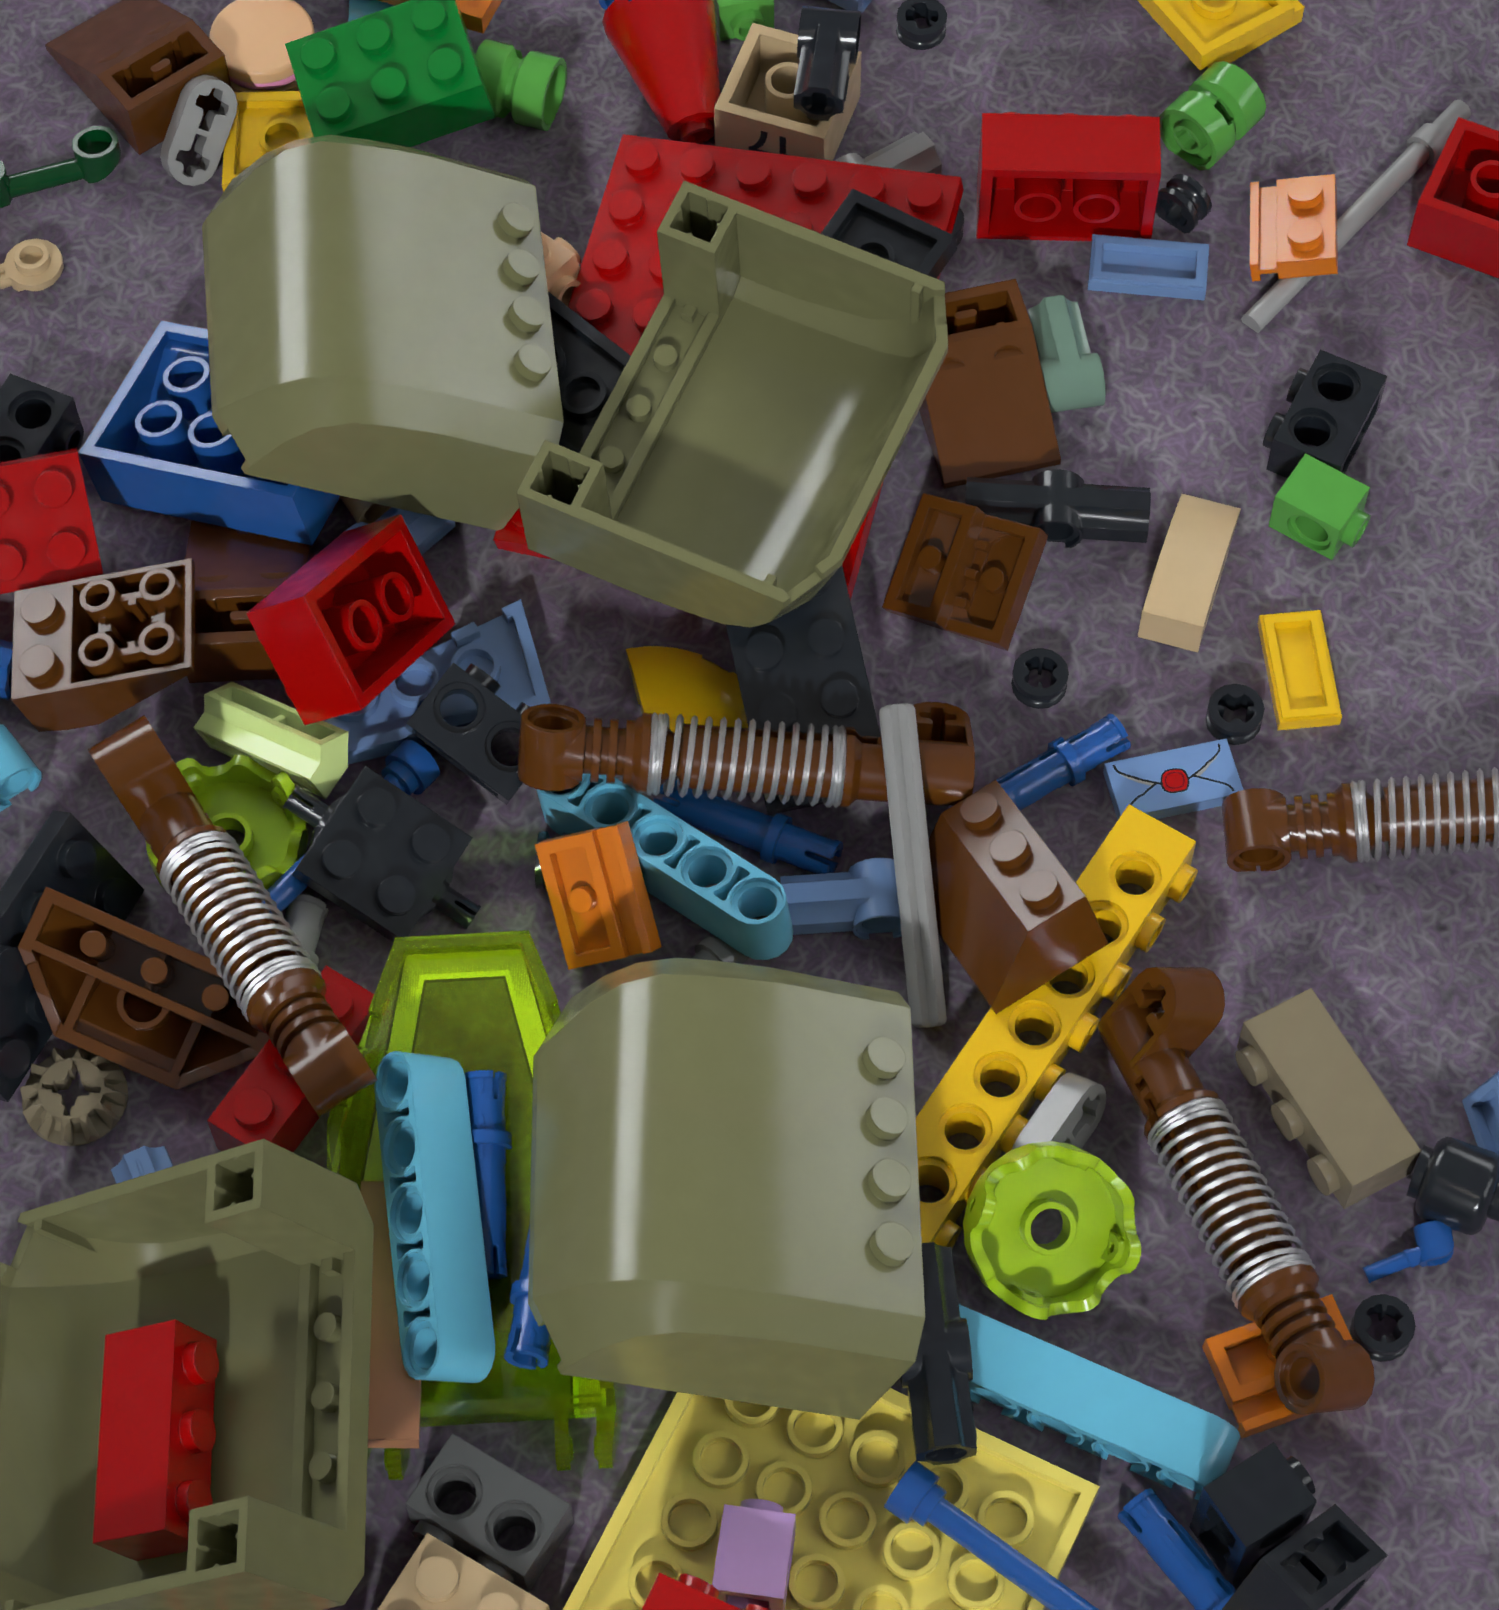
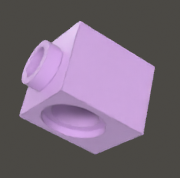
[712,1499,796,1610]

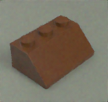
[929,779,1108,1014]

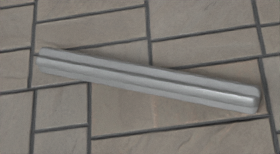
[879,703,947,1028]

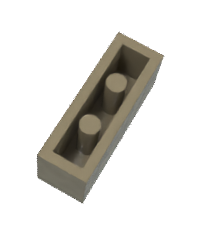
[1235,988,1421,1209]

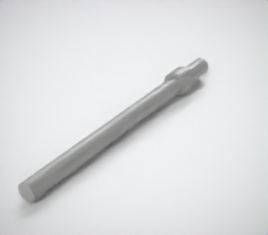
[1241,100,1471,333]

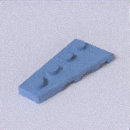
[295,599,551,765]

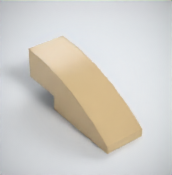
[1138,494,1241,653]

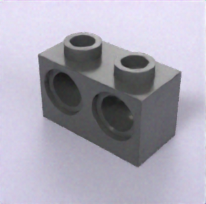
[405,1433,574,1593]

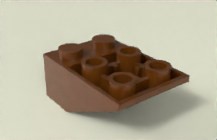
[45,0,232,155]
[919,279,1061,489]
[185,520,314,683]
[11,558,195,732]

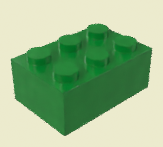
[285,0,496,147]

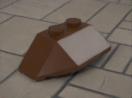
[18,886,270,1090]

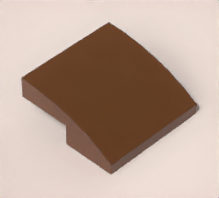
[882,493,1048,651]

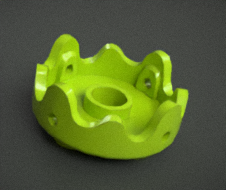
[145,755,308,904]
[963,1141,1142,1320]

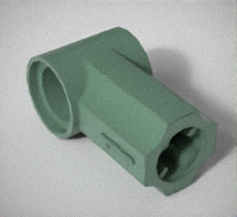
[1028,295,1106,413]

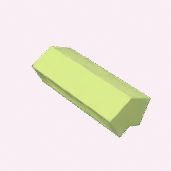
[193,682,348,799]

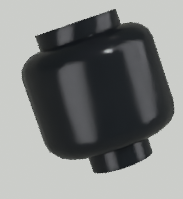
[1406,1137,1499,1235]

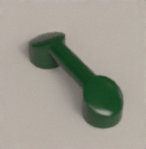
[0,126,121,208]

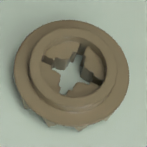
[20,1047,128,1146]

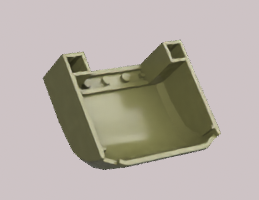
[202,135,564,531]
[516,181,948,627]
[528,957,925,1420]
[0,1139,374,1610]

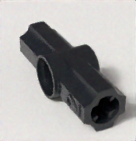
[965,469,1151,548]
[900,1242,977,1465]

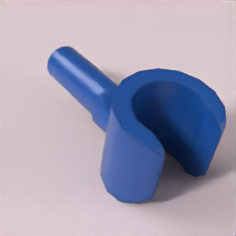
[1362,1220,1454,1283]

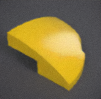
[625,646,748,733]

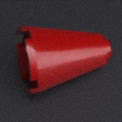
[602,0,720,144]

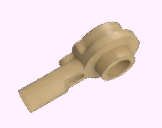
[0,238,64,292]

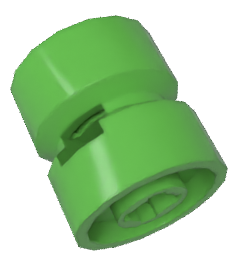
[475,39,567,131]
[1158,61,1266,170]

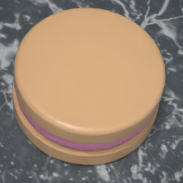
[209,0,315,92]

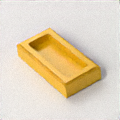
[1257,610,1342,730]

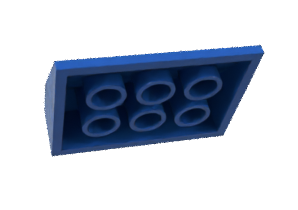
[79,321,340,545]

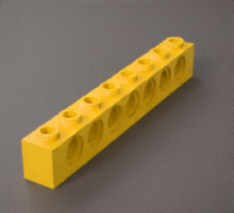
[916,804,1198,1249]

